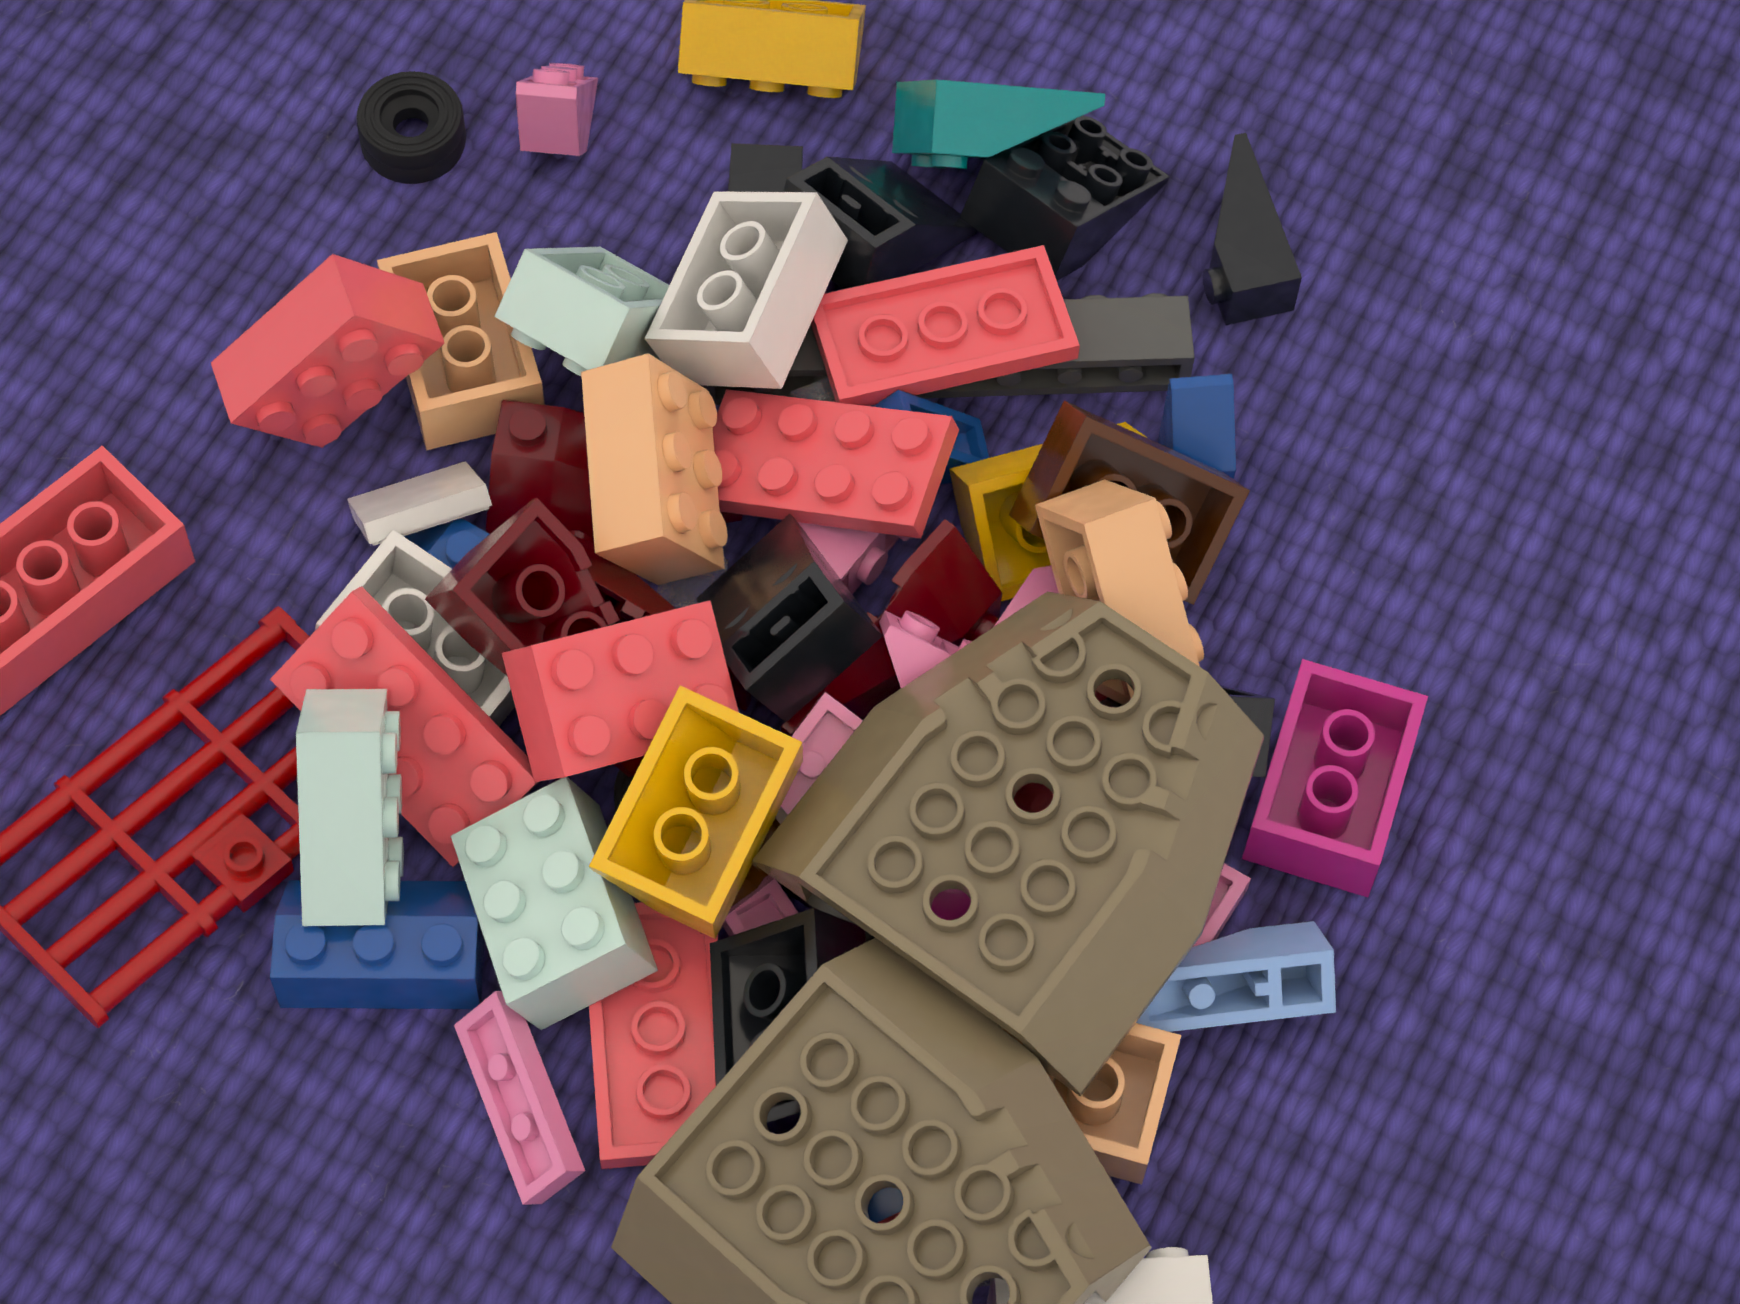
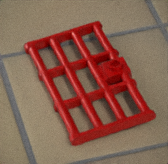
[0,606,310,1028]

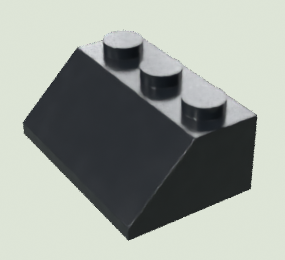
[710,908,866,1134]

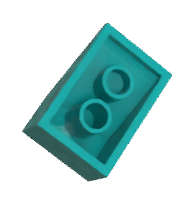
[892,79,1105,169]

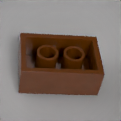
[1009,401,1250,605]

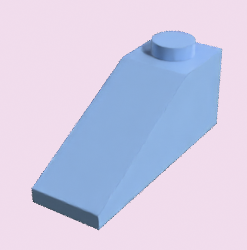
[1136,921,1336,1032]

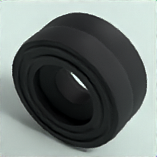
[356,71,466,184]

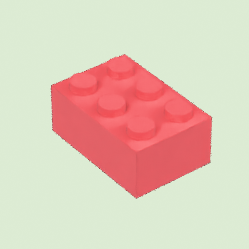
[211,254,445,448]
[502,600,739,782]

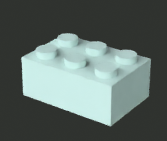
[494,247,669,376]
[296,689,404,926]
[451,777,658,1030]

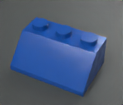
[270,880,485,1009]

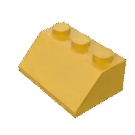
[678,0,866,98]
[949,422,1148,601]
[589,686,803,939]

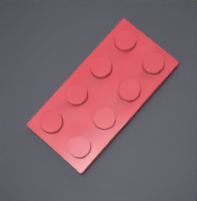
[811,245,1080,406]
[712,389,959,539]
[270,586,540,867]
[589,902,718,1169]

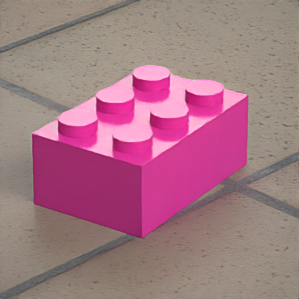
[1242,659,1428,898]

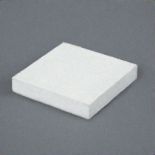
[347,461,492,546]

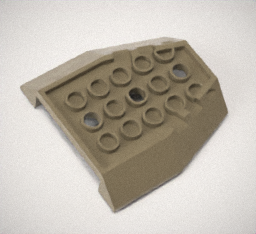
[752,591,1264,1096]
[611,938,1152,1304]

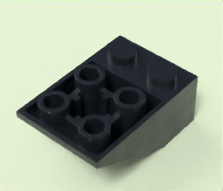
[960,115,1170,281]
[783,156,977,289]
[696,514,883,722]

